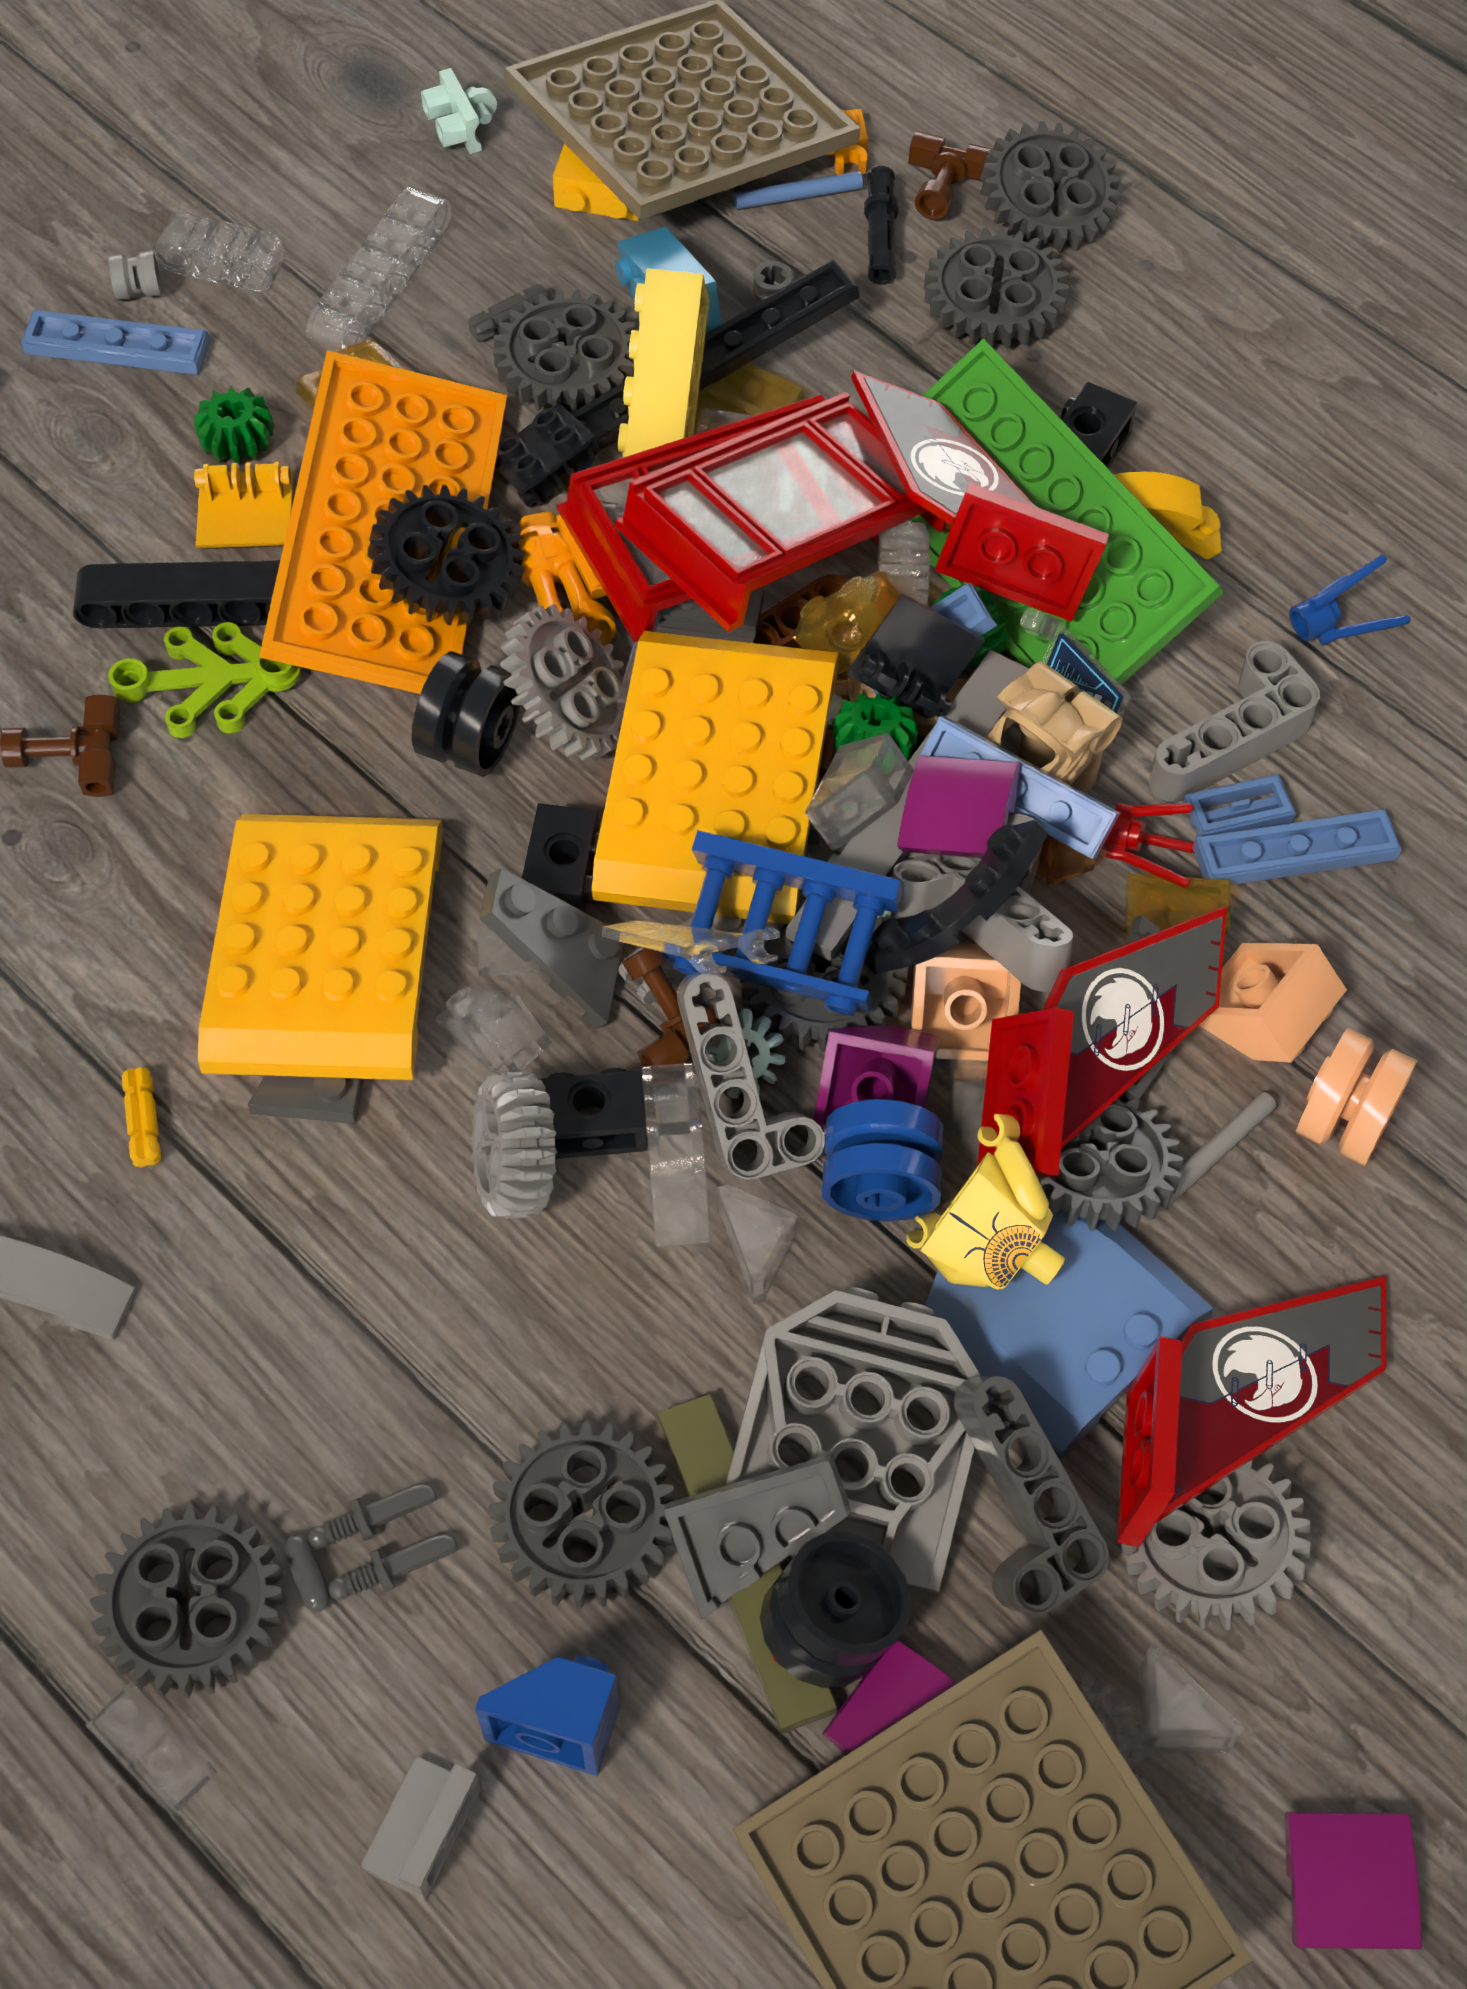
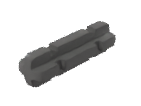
[468,284,550,342]

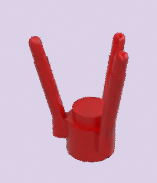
[1101,803,1195,888]

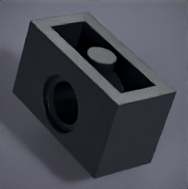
[1060,381,1137,468]
[522,803,600,913]
[538,1068,647,1159]

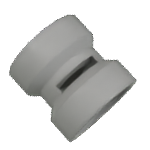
[108,250,162,300]

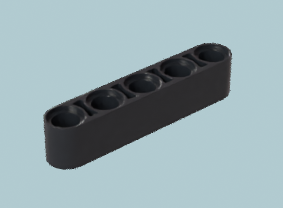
[73,560,280,629]

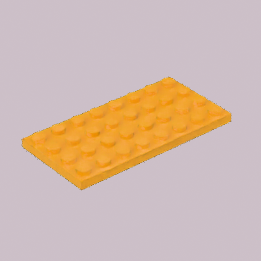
[259,350,507,694]

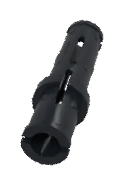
[864,166,899,285]

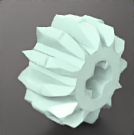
[703,1008,785,1099]

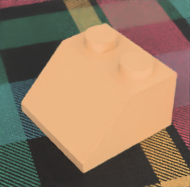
[911,943,1021,1062]
[1199,943,1347,1063]

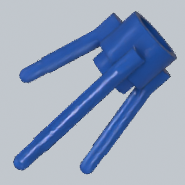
[1289,555,1410,646]

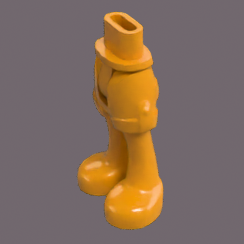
[519,512,617,646]

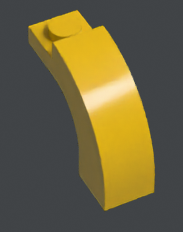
[1113,471,1222,560]

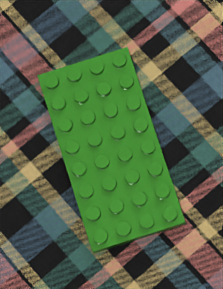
[901,338,1224,689]

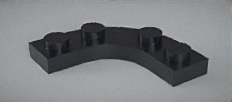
[864,820,1048,974]

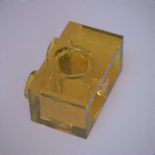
[793,570,901,675]

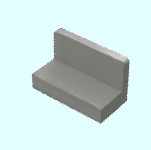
[361,1757,481,1901]

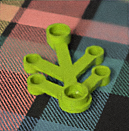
[108,622,301,738]

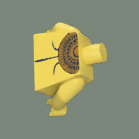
[906,1114,1065,1290]

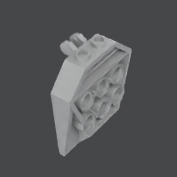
[725,1287,988,1594]

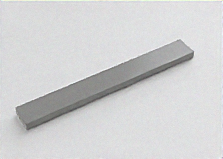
[786,650,1029,961]

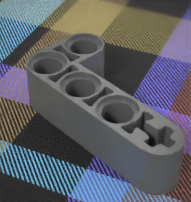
[954,1376,1109,1615]

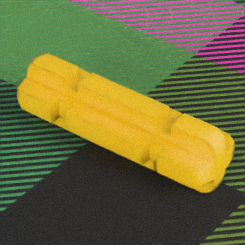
[121,1067,161,1168]

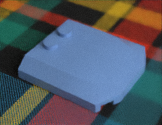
[925,1210,1214,1460]

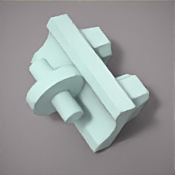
[421,68,497,154]

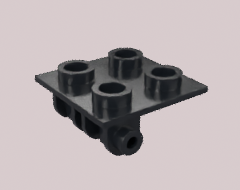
[495,403,602,507]
[846,593,985,719]

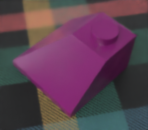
[813,1025,940,1134]

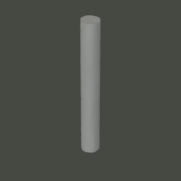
[1168,1092,1277,1207]

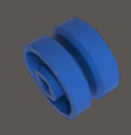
[822,1099,944,1221]

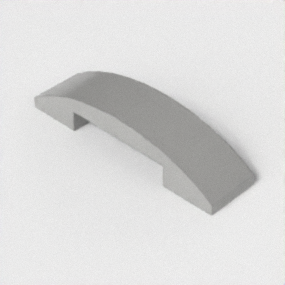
[0,1236,137,1340]

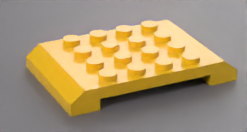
[592,631,839,924]
[198,814,444,1080]

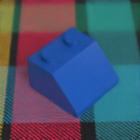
[475,1655,620,1777]

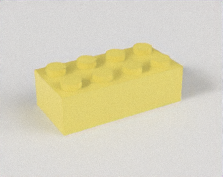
[618,268,710,482]

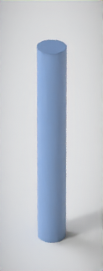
[733,171,863,210]

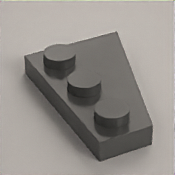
[479,868,625,1029]
[248,1076,364,1124]
[663,1454,851,1619]

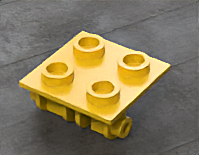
[194,461,294,548]

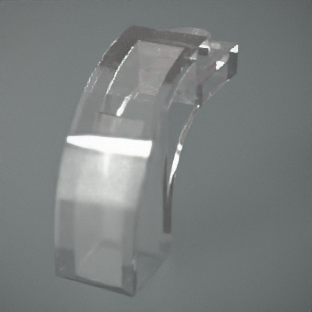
[641,1063,710,1247]

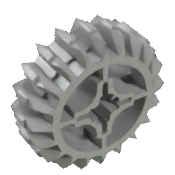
[470,1072,558,1219]

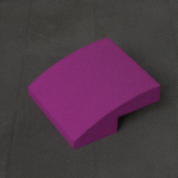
[897,756,1021,858]
[822,1641,957,1755]
[1285,1812,1422,1949]

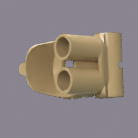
[984,661,1123,792]

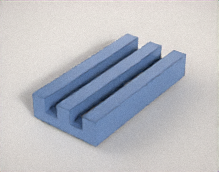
[1183,774,1296,837]

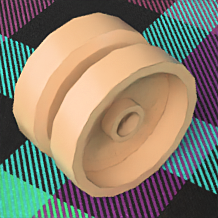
[1296,1028,1418,1167]

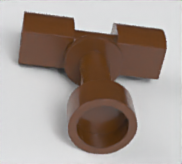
[908,131,993,220]
[0,695,120,797]
[622,947,740,1078]

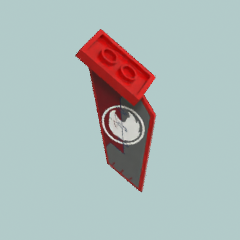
[851,370,1109,622]
[977,906,1227,1178]
[1117,1276,1386,1548]

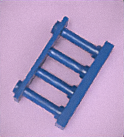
[664,830,904,1016]

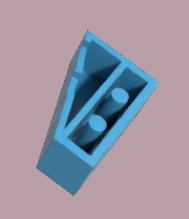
[615,226,722,333]

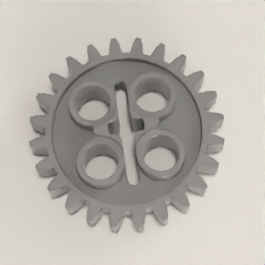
[500,604,630,761]
[1120,1460,1311,1630]

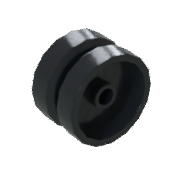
[412,651,521,777]
[760,1532,911,1688]

